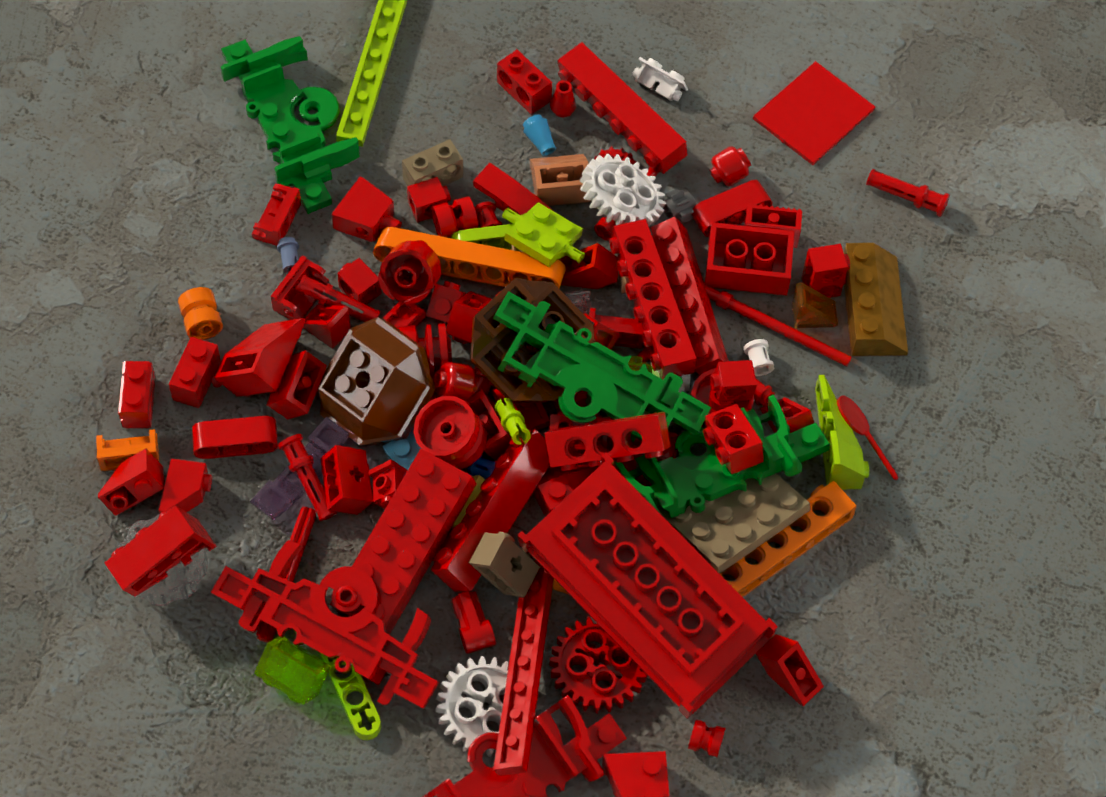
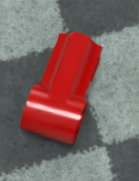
[452,591,496,654]

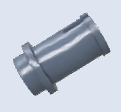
[277,237,299,274]

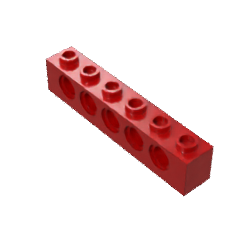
[609,219,697,380]

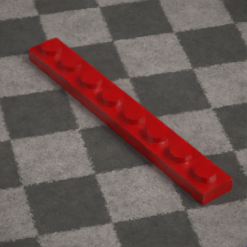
[493,560,554,776]

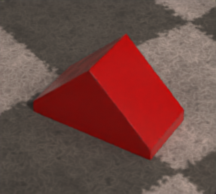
[303,305,351,349]

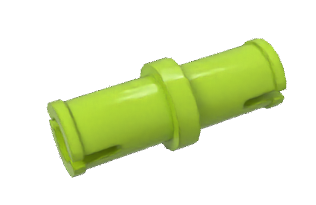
[495,398,531,445]

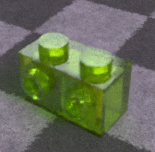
[254,636,331,705]

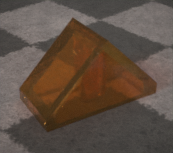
[792,282,838,329]

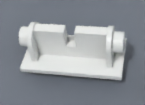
[632,57,688,101]

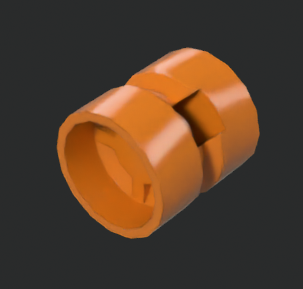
[178,287,223,340]

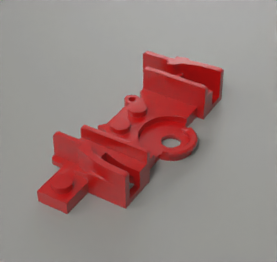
[423,695,627,797]

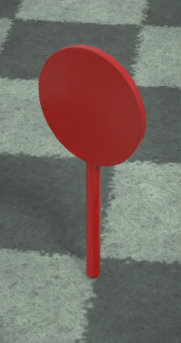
[837,395,898,480]

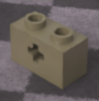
[469,532,540,598]

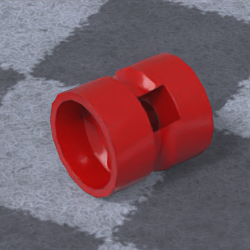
[431,196,479,238]

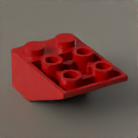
[214,318,306,397]

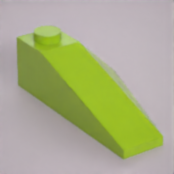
[815,375,869,490]

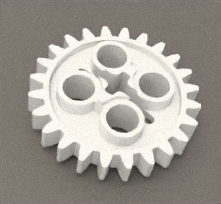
[580,154,666,226]
[436,656,536,757]

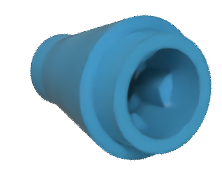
[523,114,556,156]

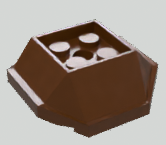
[471,278,594,403]
[319,317,436,446]

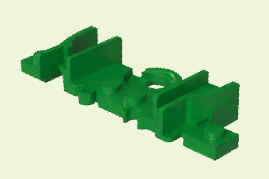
[493,291,711,442]
[614,395,830,518]

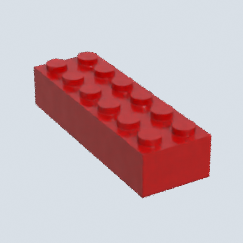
[329,449,477,635]

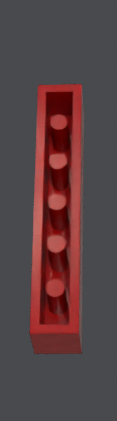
[558,42,687,174]
[650,216,729,375]
[431,429,550,592]

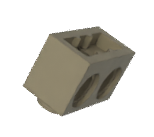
[402,139,463,186]

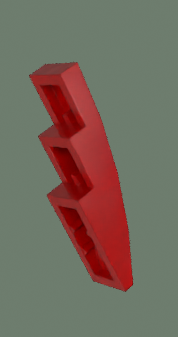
[473,162,555,215]

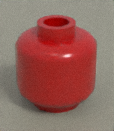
[709,146,751,187]
[433,362,479,401]

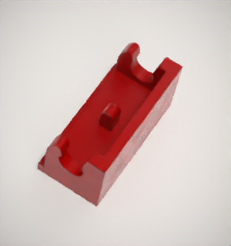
[252,184,301,246]
[271,255,329,320]
[589,308,643,349]

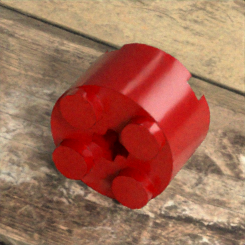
[378,240,442,304]

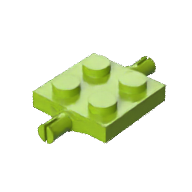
[502,202,585,267]

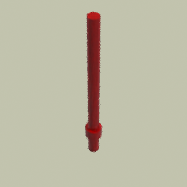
[704,284,852,367]

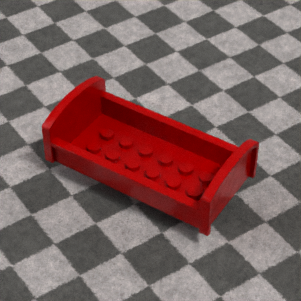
[517,452,778,719]

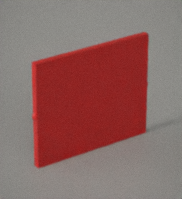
[753,61,876,165]

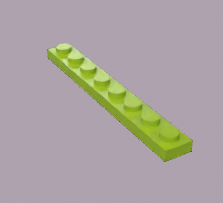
[336,0,407,147]

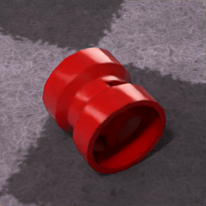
[688,719,726,757]

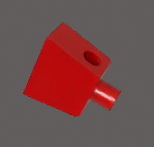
[332,176,402,242]

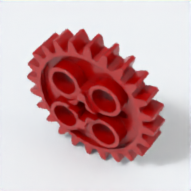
[550,617,647,713]

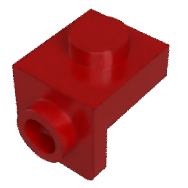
[426,281,466,323]

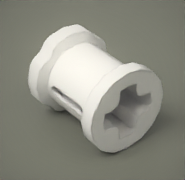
[743,339,774,376]

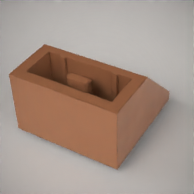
[530,154,591,206]

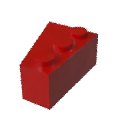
[104,505,217,597]
[602,751,670,797]

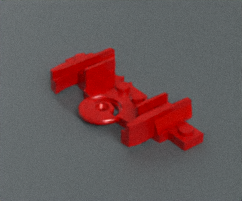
[211,540,439,709]

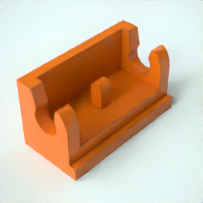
[96,429,159,471]

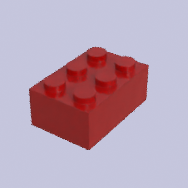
[704,222,795,296]

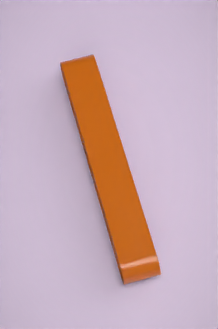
[373,227,566,289]

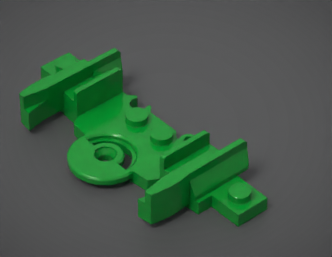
[221,36,360,214]

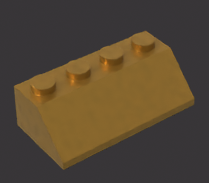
[844,243,908,356]

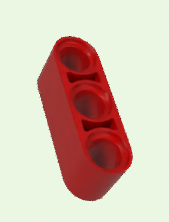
[691,180,773,236]
[192,416,278,459]

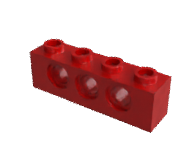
[544,412,671,471]

